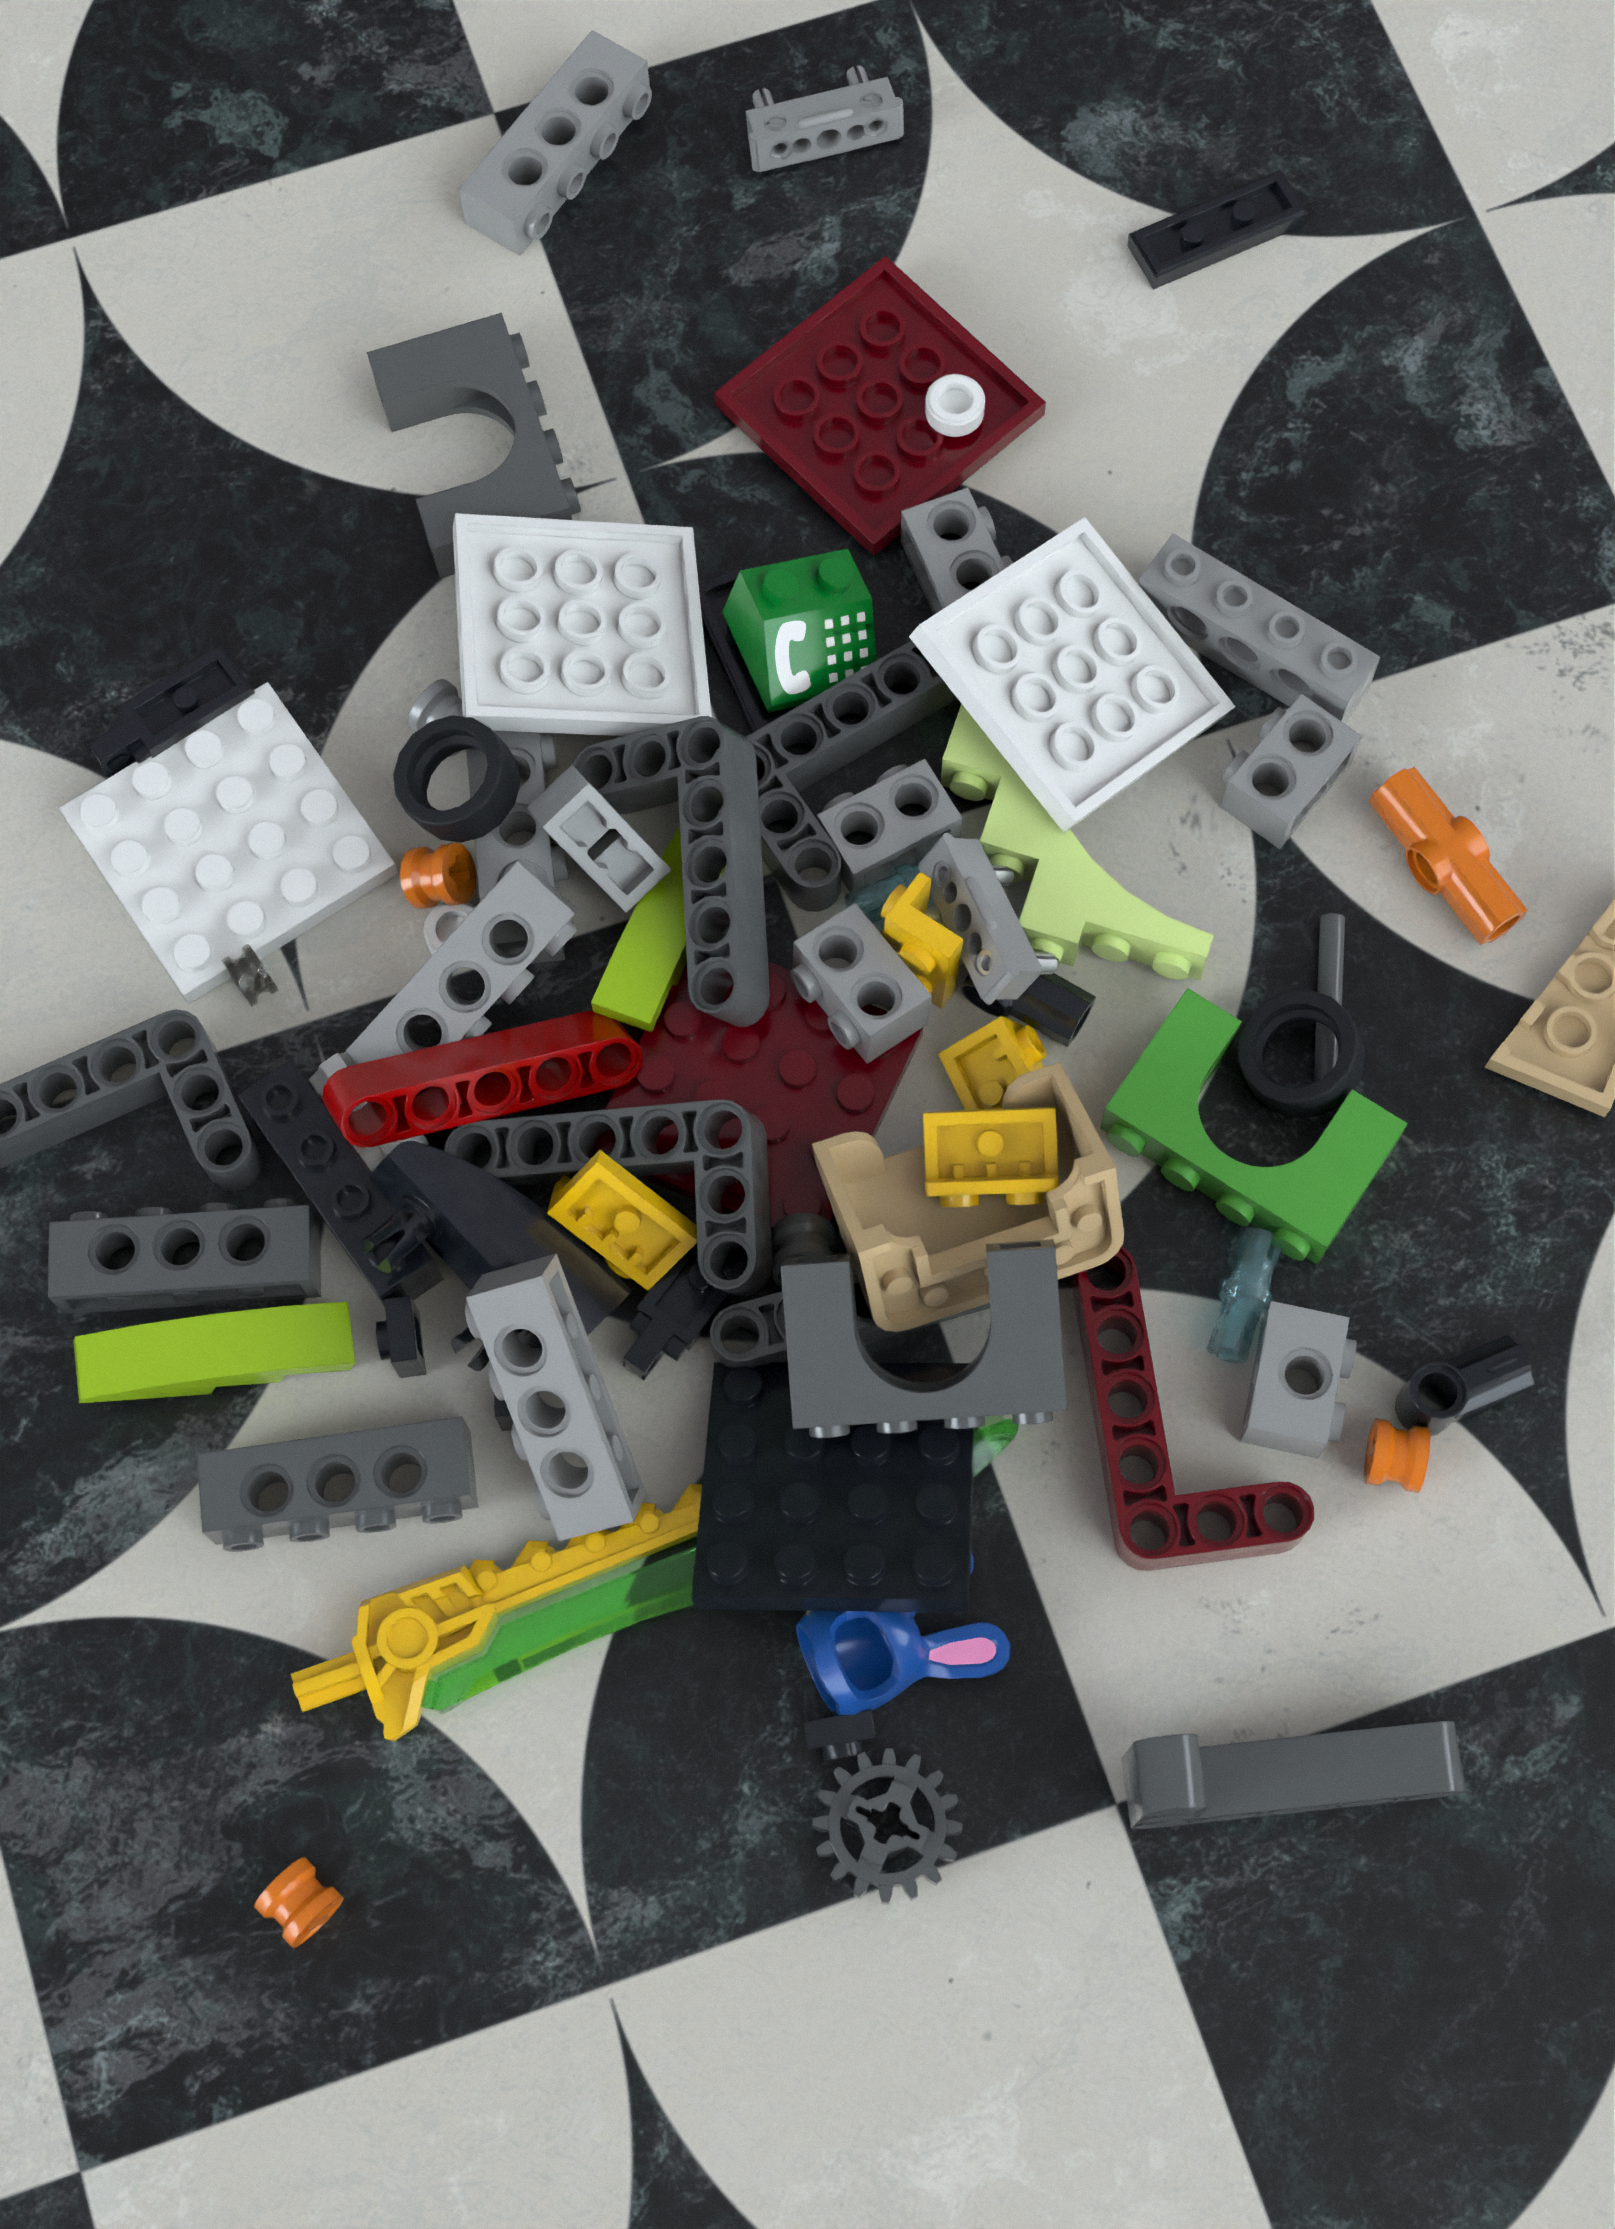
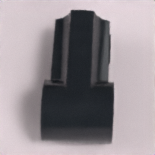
[960,973,1096,1047]
[1395,1334,1535,1436]

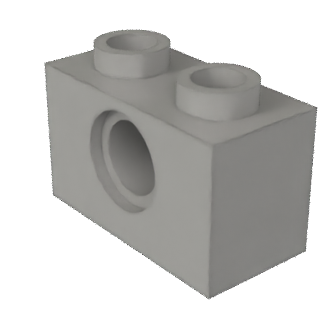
[1240,1301,1357,1459]

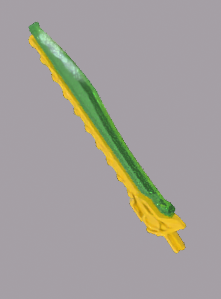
[291,1419,1018,1742]

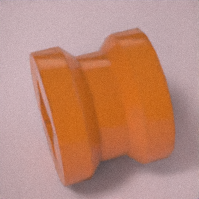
[400,842,476,909]
[1363,1418,1431,1493]
[254,1857,344,1948]

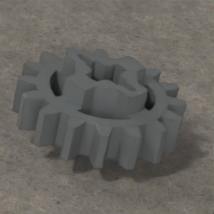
[812,1748,963,1904]

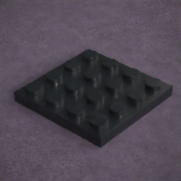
[691,1362,975,1613]

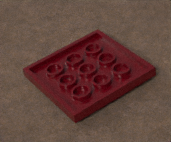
[714,256,1046,556]
[595,961,923,1231]

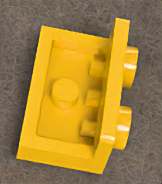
[880,872,963,1009]
[923,1107,1059,1207]

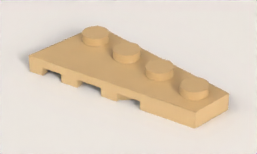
[1485,899,1615,1117]

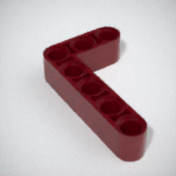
[1073,1246,1314,1571]

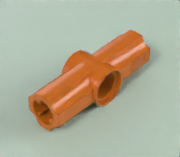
[1369,767,1528,945]

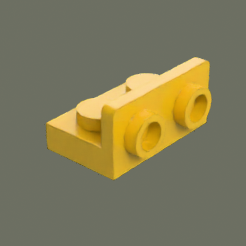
[938,1016,1047,1110]
[547,1150,697,1291]

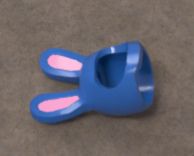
[796,1552,1011,1716]

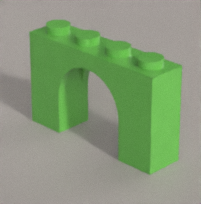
[1100,988,1408,1265]

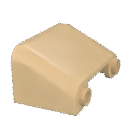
[812,1062,1124,1332]

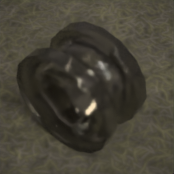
[221,944,278,1007]

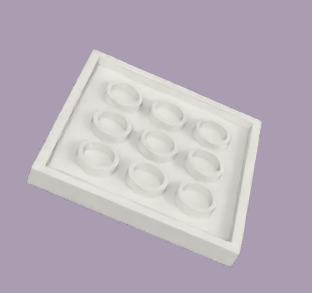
[453,513,712,736]
[909,517,1236,833]
[59,682,399,1004]

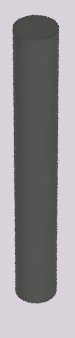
[1313,913,1345,1083]

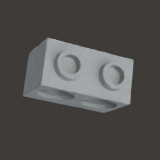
[900,487,1013,615]
[1221,694,1362,849]
[817,759,962,899]
[527,765,672,913]
[790,903,932,1063]

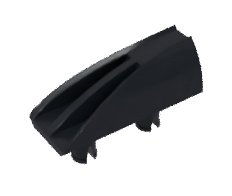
[360,1141,632,1371]

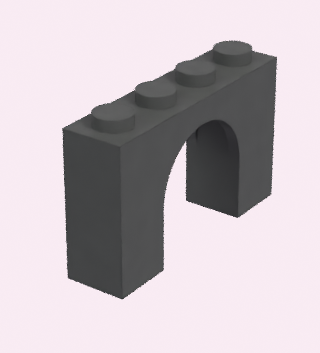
[367,313,581,579]
[781,1239,1067,1438]

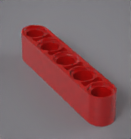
[322,1010,643,1148]

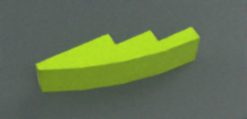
[591,826,726,1032]
[73,1301,355,1403]

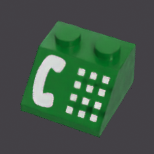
[722,549,877,712]

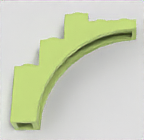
[941,703,1214,980]

